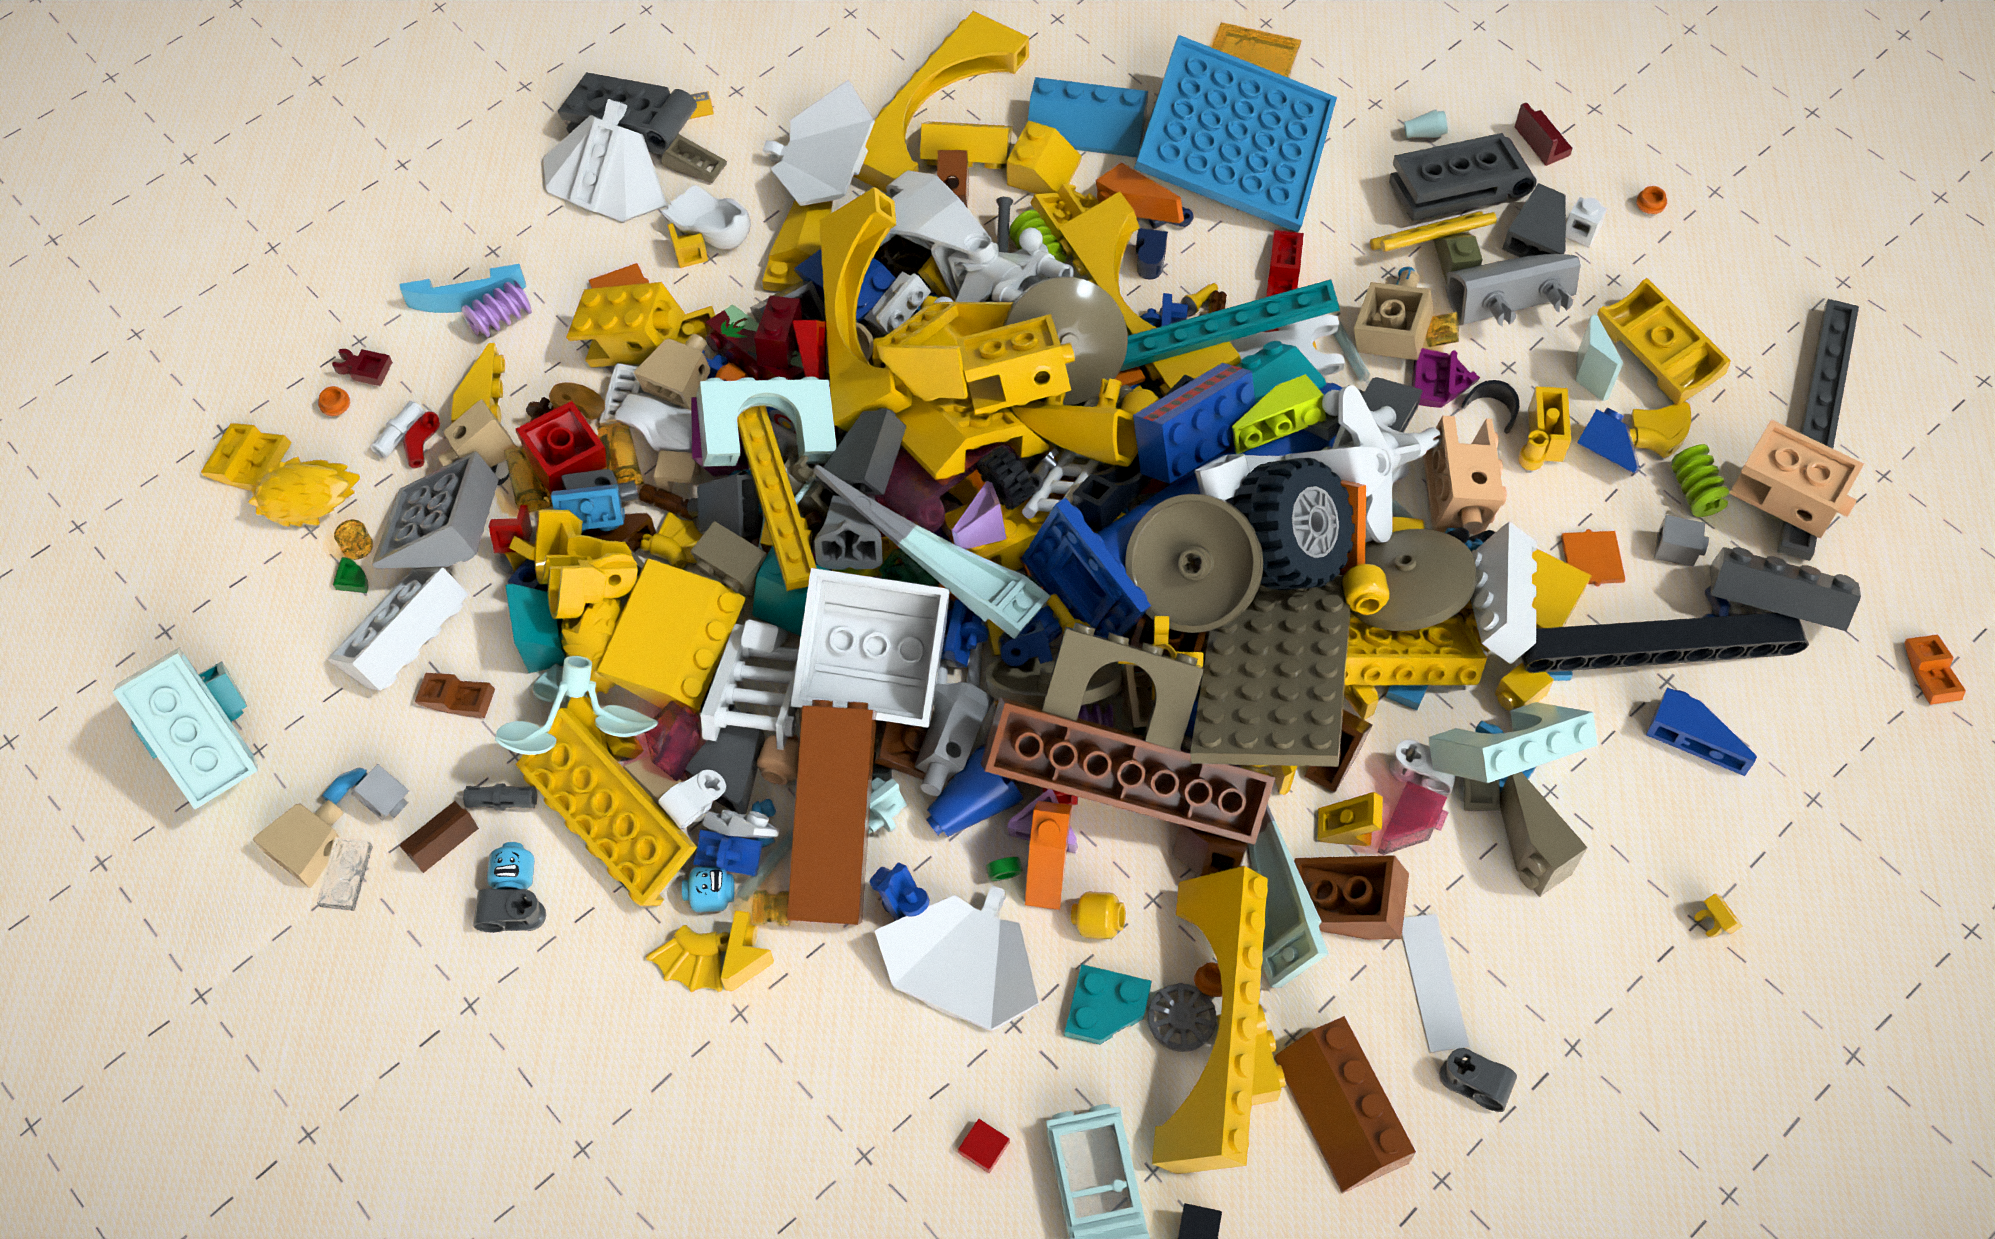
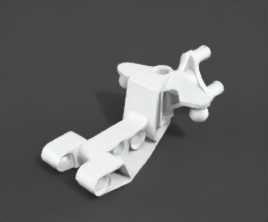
[879,170,1074,303]
[1195,385,1442,543]

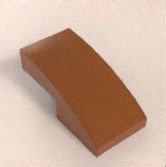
[415,673,495,718]

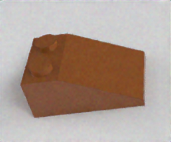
[1294,855,1409,940]

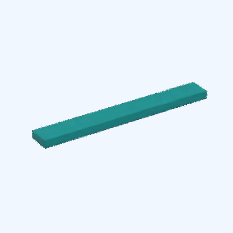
[1119,279,1340,372]

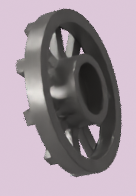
[1148,983,1217,1052]

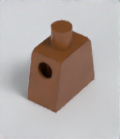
[937,150,969,208]

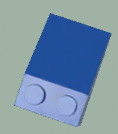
[794,249,896,326]

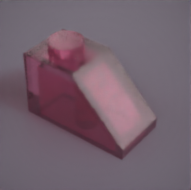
[644,701,701,781]
[1377,781,1449,855]

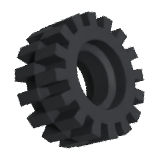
[977,446,1035,510]

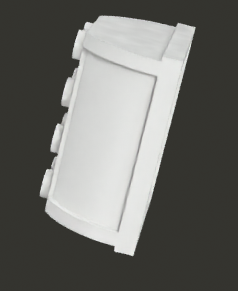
[791,568,950,728]

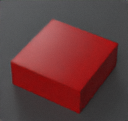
[958,1119,1010,1174]

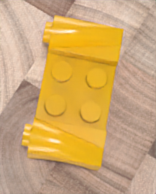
[1597,278,1731,406]

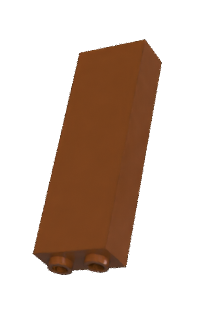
[787,700,877,925]

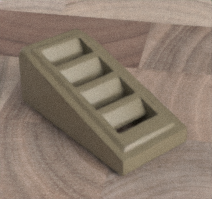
[661,134,727,183]

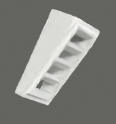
[599,363,645,431]
[741,619,789,653]

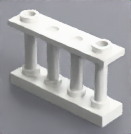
[701,624,799,750]

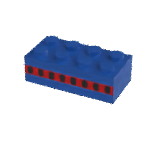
[1133,363,1255,484]

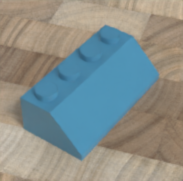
[1027,77,1148,158]

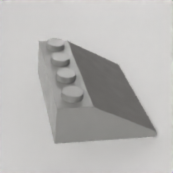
[372,451,499,569]

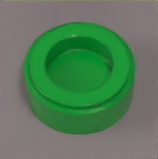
[986,857,1023,881]

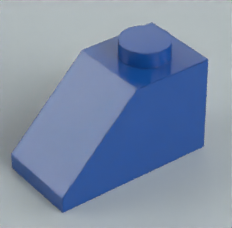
[1577,407,1640,473]

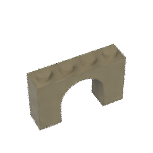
[1042,623,1204,751]

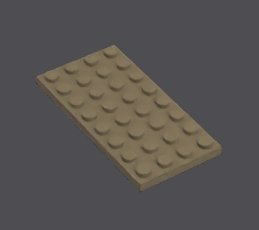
[1190,574,1351,767]

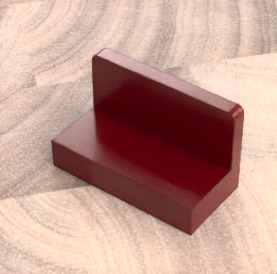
[1514,102,1573,166]

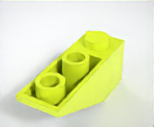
[1232,374,1326,454]

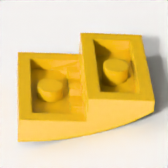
[201,423,292,491]

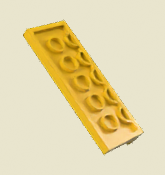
[1345,614,1487,685]
[515,708,697,906]

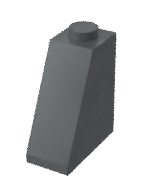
[1502,183,1566,257]
[816,408,906,496]
[684,708,765,815]

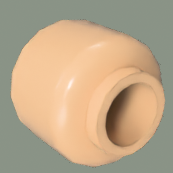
[757,734,800,785]

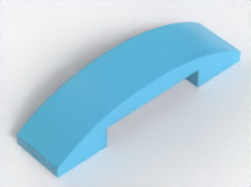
[399,264,526,313]

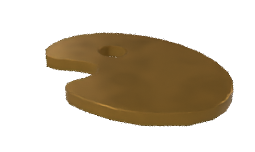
[549,382,605,420]

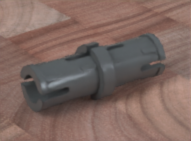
[463,783,537,811]

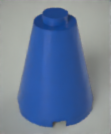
[925,746,1024,837]

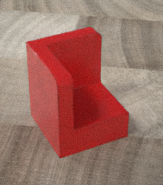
[488,505,532,553]

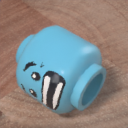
[487,842,535,890]
[682,866,735,913]

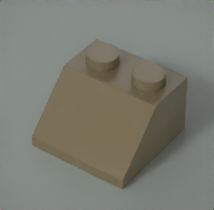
[691,521,767,596]

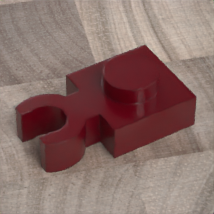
[332,349,393,386]

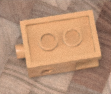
[1423,415,1507,535]
[1729,419,1864,539]

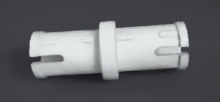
[370,401,425,459]

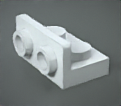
[865,271,931,335]

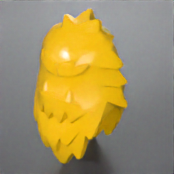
[248,457,360,527]
[561,598,624,698]

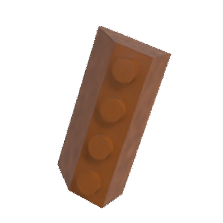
[1274,1016,1416,1194]

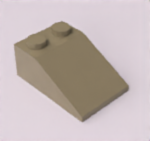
[1500,772,1588,897]

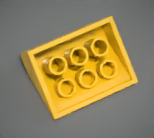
[595,558,746,720]

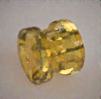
[334,519,373,560]

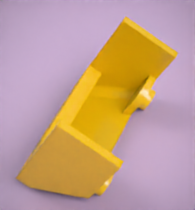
[876,302,1014,401]

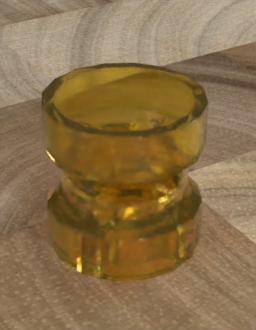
[752,890,792,927]

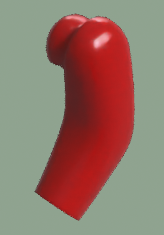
[403,411,440,468]

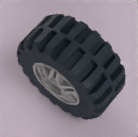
[1233,458,1355,590]

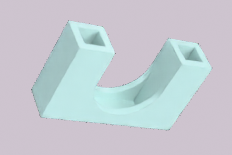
[696,377,837,467]
[1428,702,1598,783]

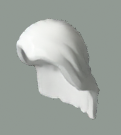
[662,185,751,249]
[615,392,692,453]

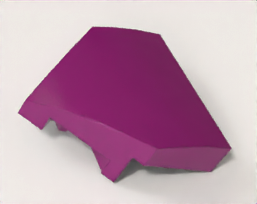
[1412,348,1480,408]

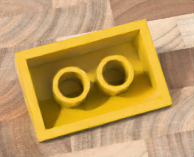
[920,121,1012,169]

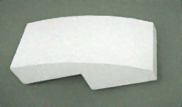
[702,810,780,838]

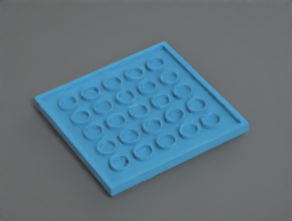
[1134,35,1337,232]

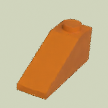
[1095,162,1184,224]
[1025,801,1072,910]

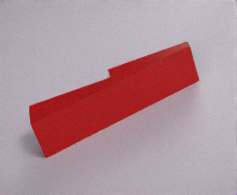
[1264,230,1304,333]
[792,320,838,441]

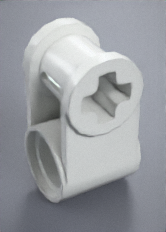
[1389,739,1456,795]
[658,769,726,829]

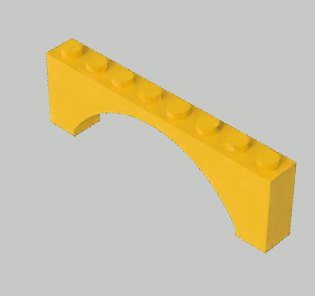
[853,11,1029,193]
[819,187,912,432]
[1058,191,1241,397]
[1152,866,1268,1174]

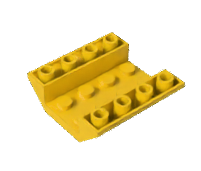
[896,369,1049,480]

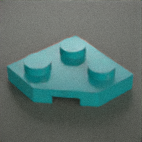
[1064,964,1152,1045]

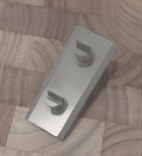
[1445,254,1581,327]

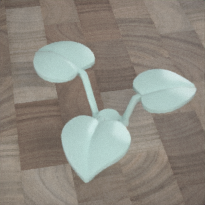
[495,656,658,755]

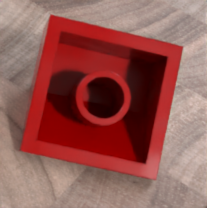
[516,401,607,495]

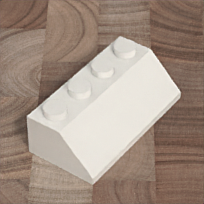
[327,567,469,691]

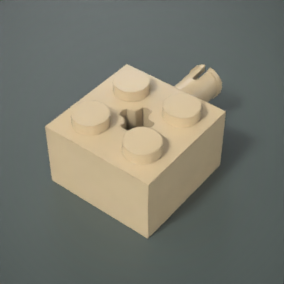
[1354,270,1434,360]

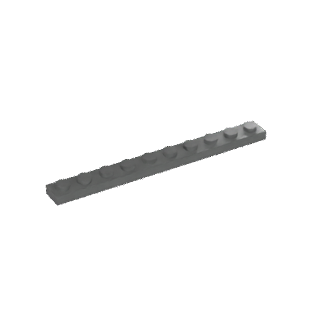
[1777,299,1859,561]

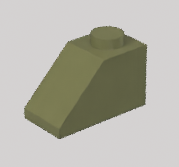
[1433,232,1483,285]

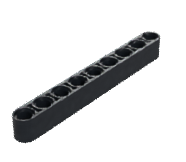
[1521,613,1809,673]

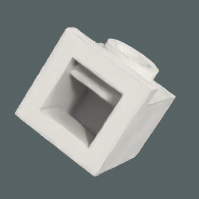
[1566,197,1608,248]

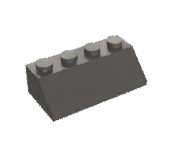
[1710,547,1861,632]

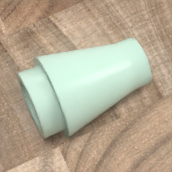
[1404,109,1448,139]

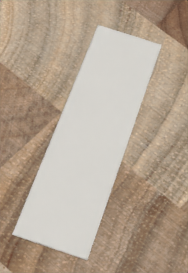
[1402,914,1470,1052]

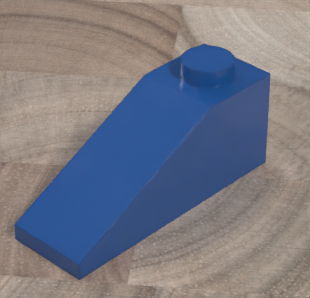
[1646,687,1757,776]

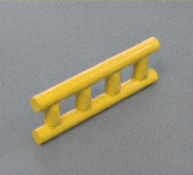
[1370,211,1497,252]

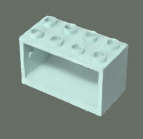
[112,647,258,810]

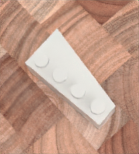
[1470,521,1537,664]

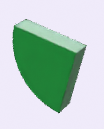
[333,557,368,593]

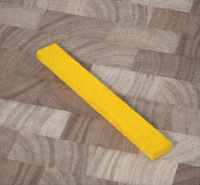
[737,406,817,591]

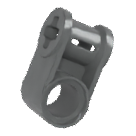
[473,888,547,933]
[1439,1048,1517,1112]

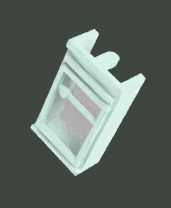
[1046,1104,1150,1239]

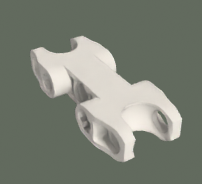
[1230,315,1345,377]

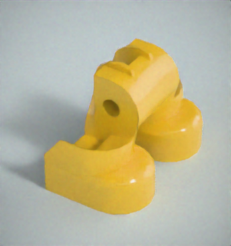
[535,510,638,619]

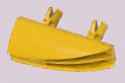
[1012,378,1138,467]

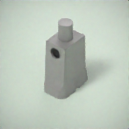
[814,495,883,569]
[914,682,994,796]

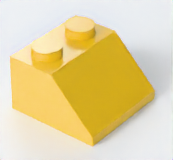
[1006,120,1082,194]

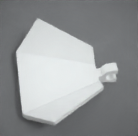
[763,79,875,206]
[543,99,667,222]
[874,885,1039,1031]

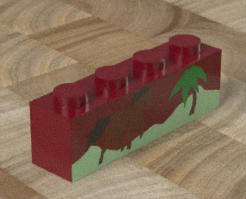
[705,304,805,381]

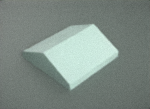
[1575,314,1623,401]

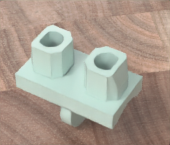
[868,777,907,834]

